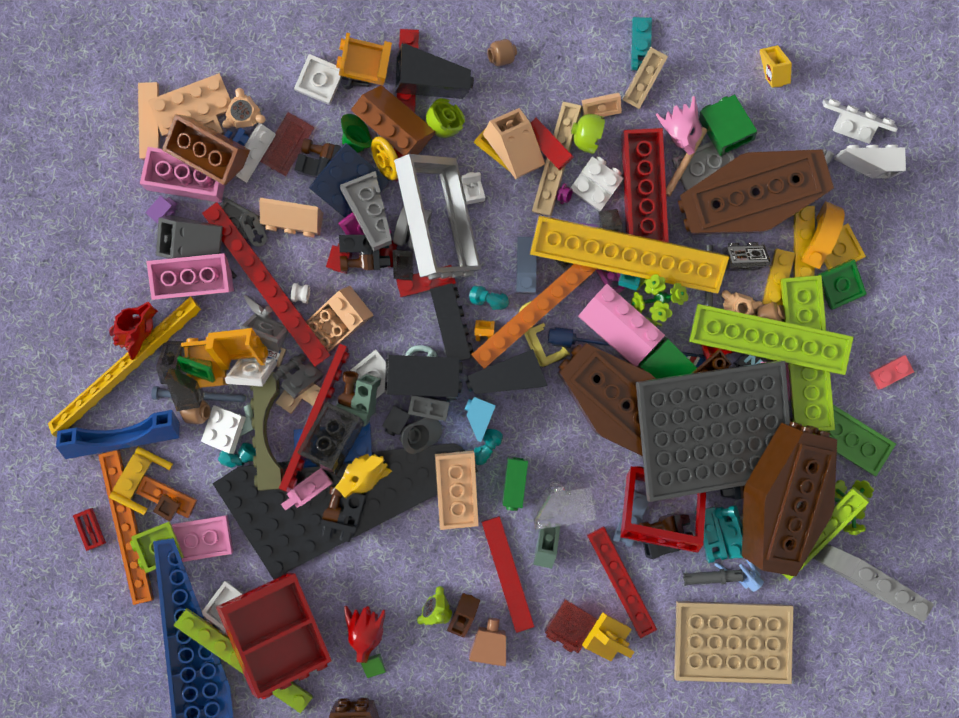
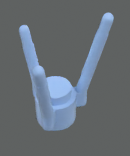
[715,560,764,591]

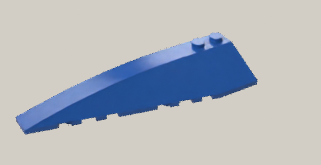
[153,538,233,718]

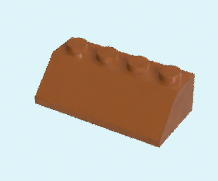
[351,85,435,156]
[162,114,250,185]

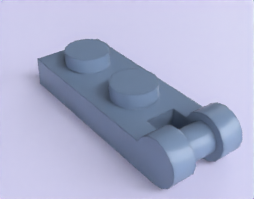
[612,491,649,548]

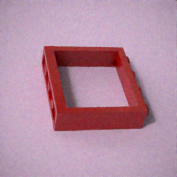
[620,466,706,553]

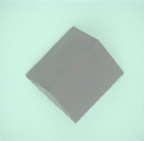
[241,314,289,353]

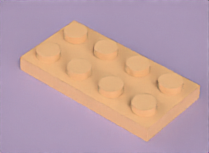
[147,73,231,138]
[435,451,479,530]

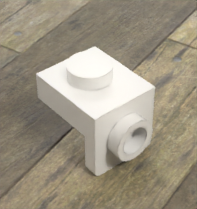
[461,172,485,205]

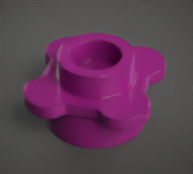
[557,183,573,205]

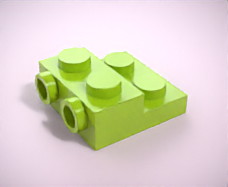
[130,521,184,573]

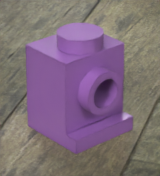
[145,195,177,223]

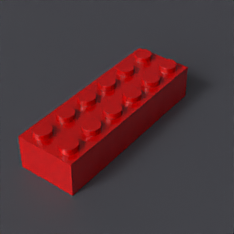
[621,128,669,243]

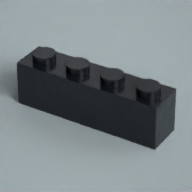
[430,283,473,361]

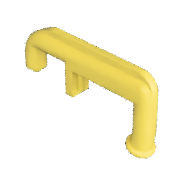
[519,301,570,367]

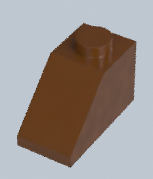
[447,593,480,638]

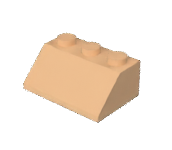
[259,198,324,238]

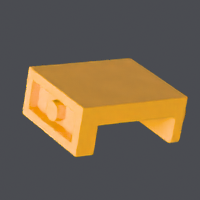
[336,32,392,85]
[205,328,268,370]
[181,337,227,389]

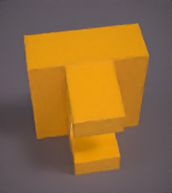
[474,320,495,342]

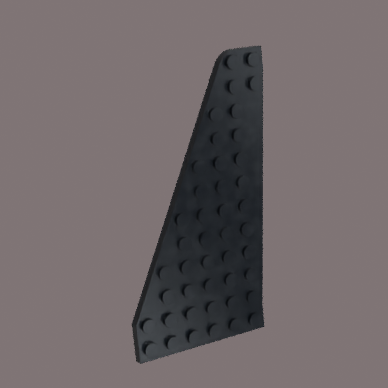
[212,443,478,579]

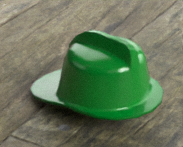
[341,114,372,153]

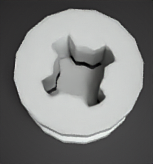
[291,283,310,304]

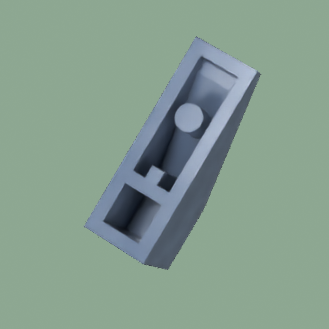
[516,237,537,294]

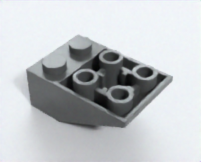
[156,215,223,259]

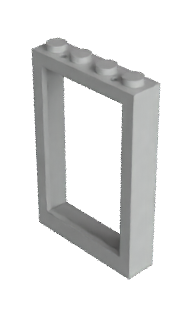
[394,154,481,280]
[813,544,935,623]

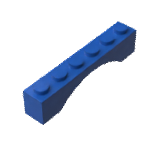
[56,410,180,459]

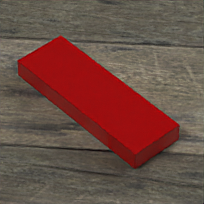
[531,118,574,171]

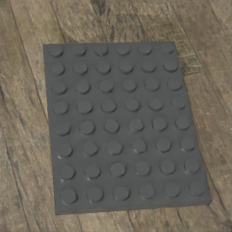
[636,360,790,502]

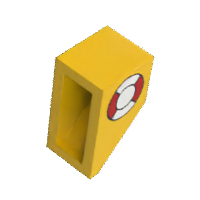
[760,45,792,88]

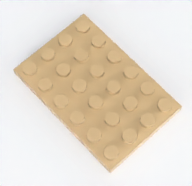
[674,601,793,684]

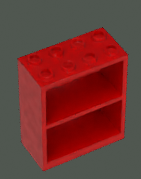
[216,573,332,700]

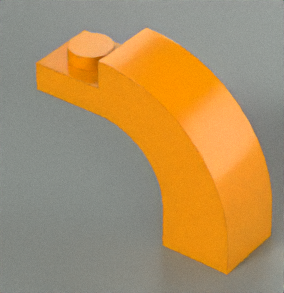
[801,201,845,269]

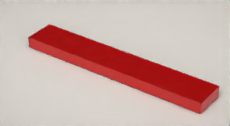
[481,516,534,633]
[587,526,657,639]

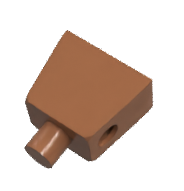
[469,617,506,667]

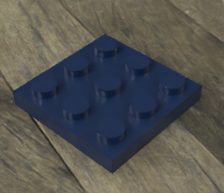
[309,143,389,218]

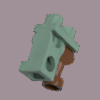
[336,371,381,427]

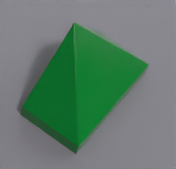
[177,356,215,383]

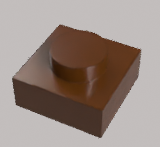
[153,494,181,521]

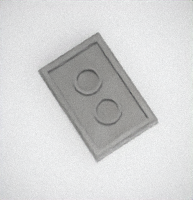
[671,141,735,191]

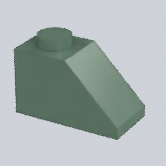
[533,521,560,569]

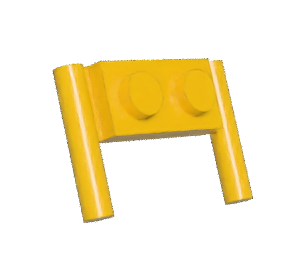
[109,446,173,515]

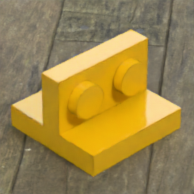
[582,612,634,661]

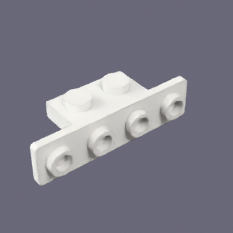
[822,98,898,144]

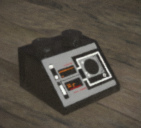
[722,242,771,271]

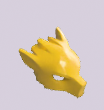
[335,454,392,498]

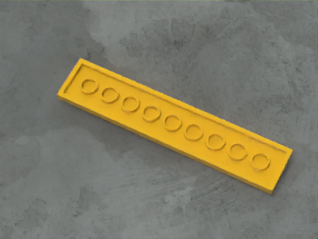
[530,215,729,294]

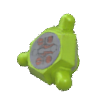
[417,586,452,625]

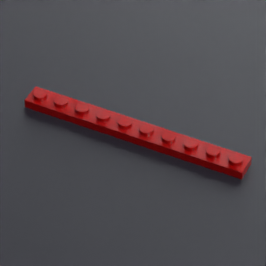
[202,202,331,367]

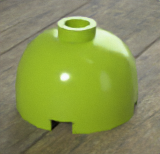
[426,98,465,138]
[571,114,605,154]

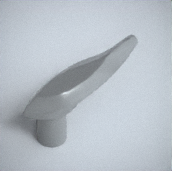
[244,295,272,320]

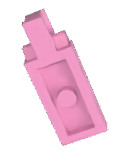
[281,468,333,511]

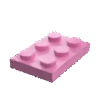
[171,515,233,562]

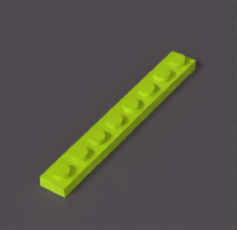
[174,608,312,714]

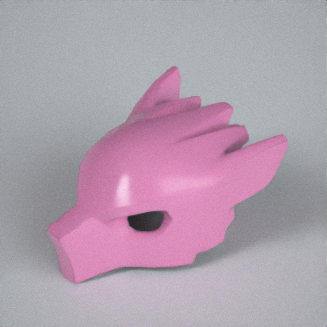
[656,96,702,155]

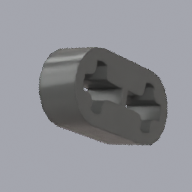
[239,212,267,247]

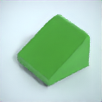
[361,654,386,678]

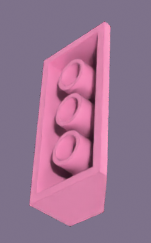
[140,147,225,203]
[146,253,234,300]
[578,284,665,366]

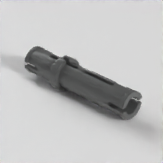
[683,569,743,586]

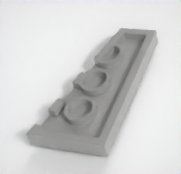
[340,171,392,251]

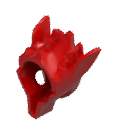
[109,302,158,360]
[344,606,385,663]

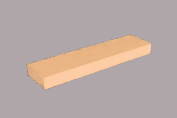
[138,82,160,160]

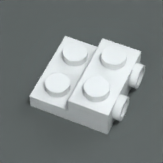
[571,156,624,211]
[202,581,243,636]

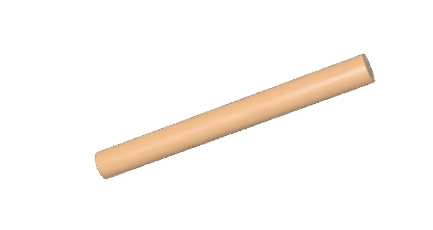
[666,127,708,197]

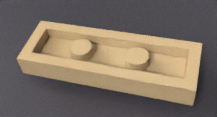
[622,47,668,109]

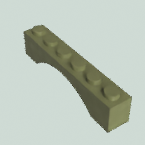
[250,372,284,491]

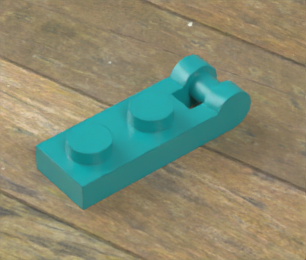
[631,17,652,71]
[716,505,743,559]
[695,506,728,563]

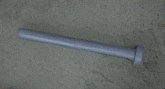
[151,386,246,402]

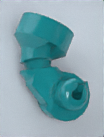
[469,286,509,310]
[474,429,503,465]
[218,443,256,468]

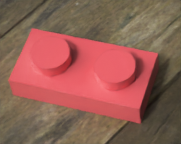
[869,355,914,389]

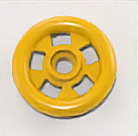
[371,136,398,181]

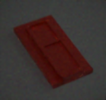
[260,112,314,176]

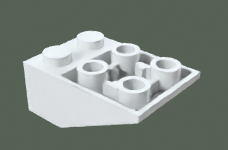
[834,145,906,179]

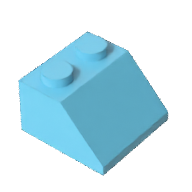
[465,397,496,442]

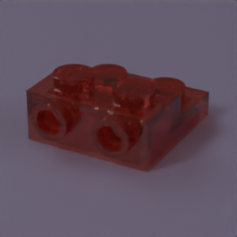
[544,598,598,653]

